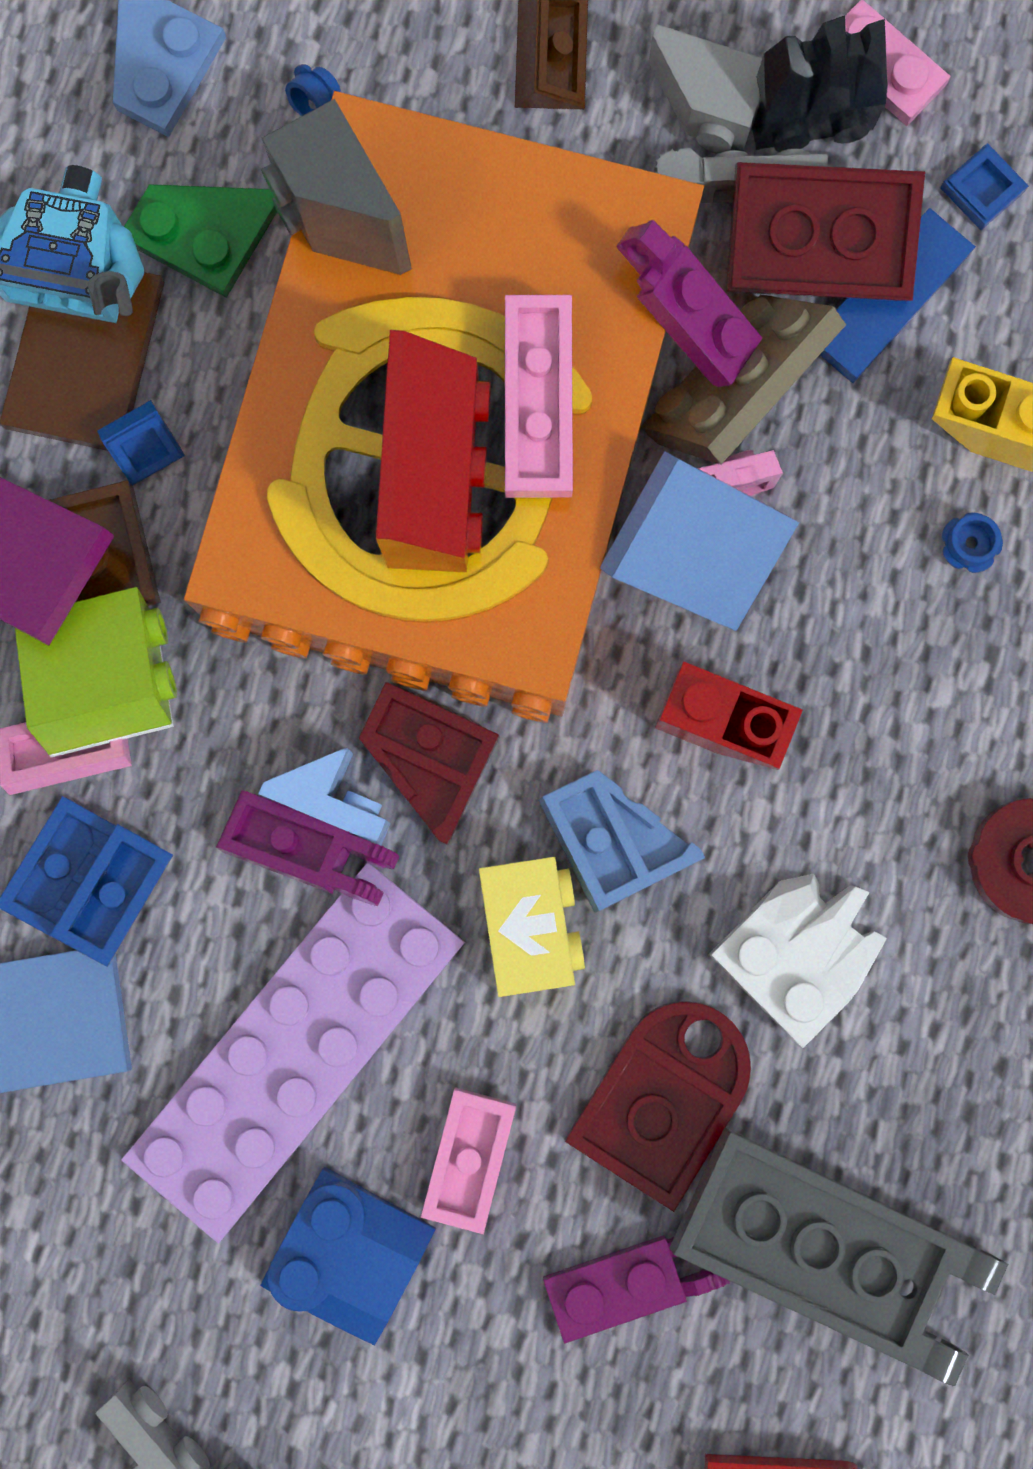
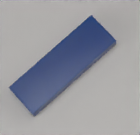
[820,208,976,383]

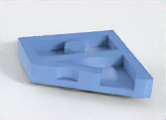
[113,0,226,137]

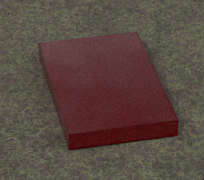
[726,162,925,301]

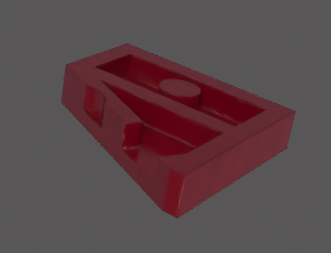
[359,682,500,845]

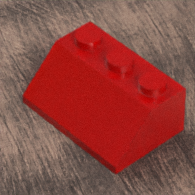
[376,330,491,572]

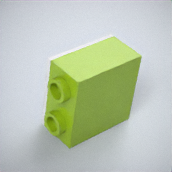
[15,587,177,758]

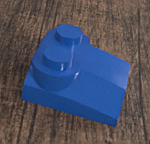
[260,1167,436,1346]

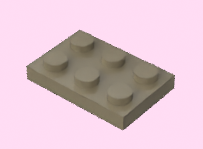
[642,294,846,465]

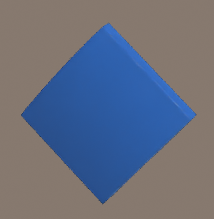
[0,796,173,967]

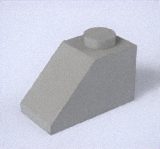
[649,24,762,153]

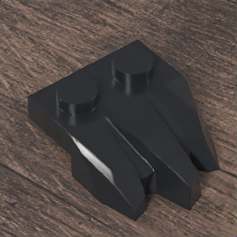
[752,15,888,152]

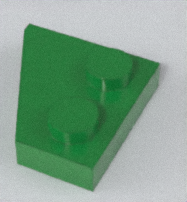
[124,184,277,298]

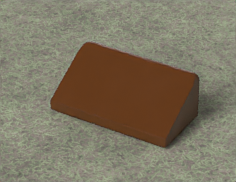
[515,0,588,110]

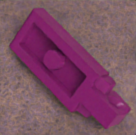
[616,220,762,387]

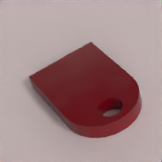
[564,1001,751,1212]

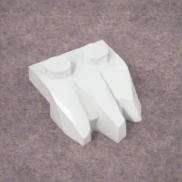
[709,874,887,1048]

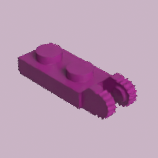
[216,790,399,906]
[543,1235,731,1344]

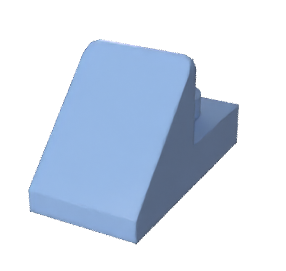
[259,748,391,846]

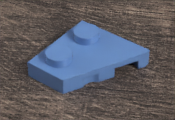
[538,770,705,913]

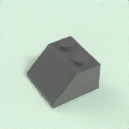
[261,99,412,275]

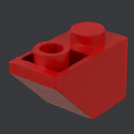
[655,661,803,770]

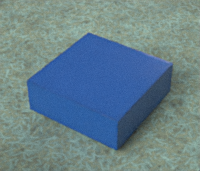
[940,143,1029,230]
[97,400,185,485]

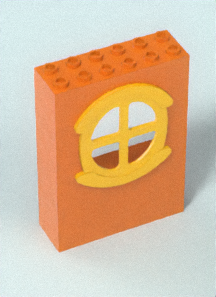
[184,91,705,723]

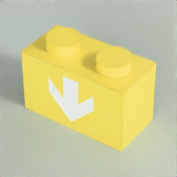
[479,857,585,997]

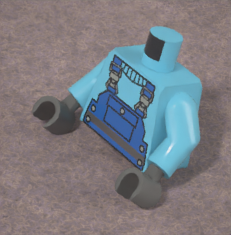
[0,165,144,323]

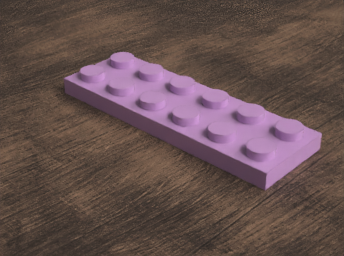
[121,862,465,1244]

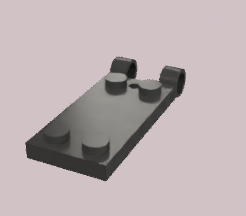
[669,1128,1009,1386]

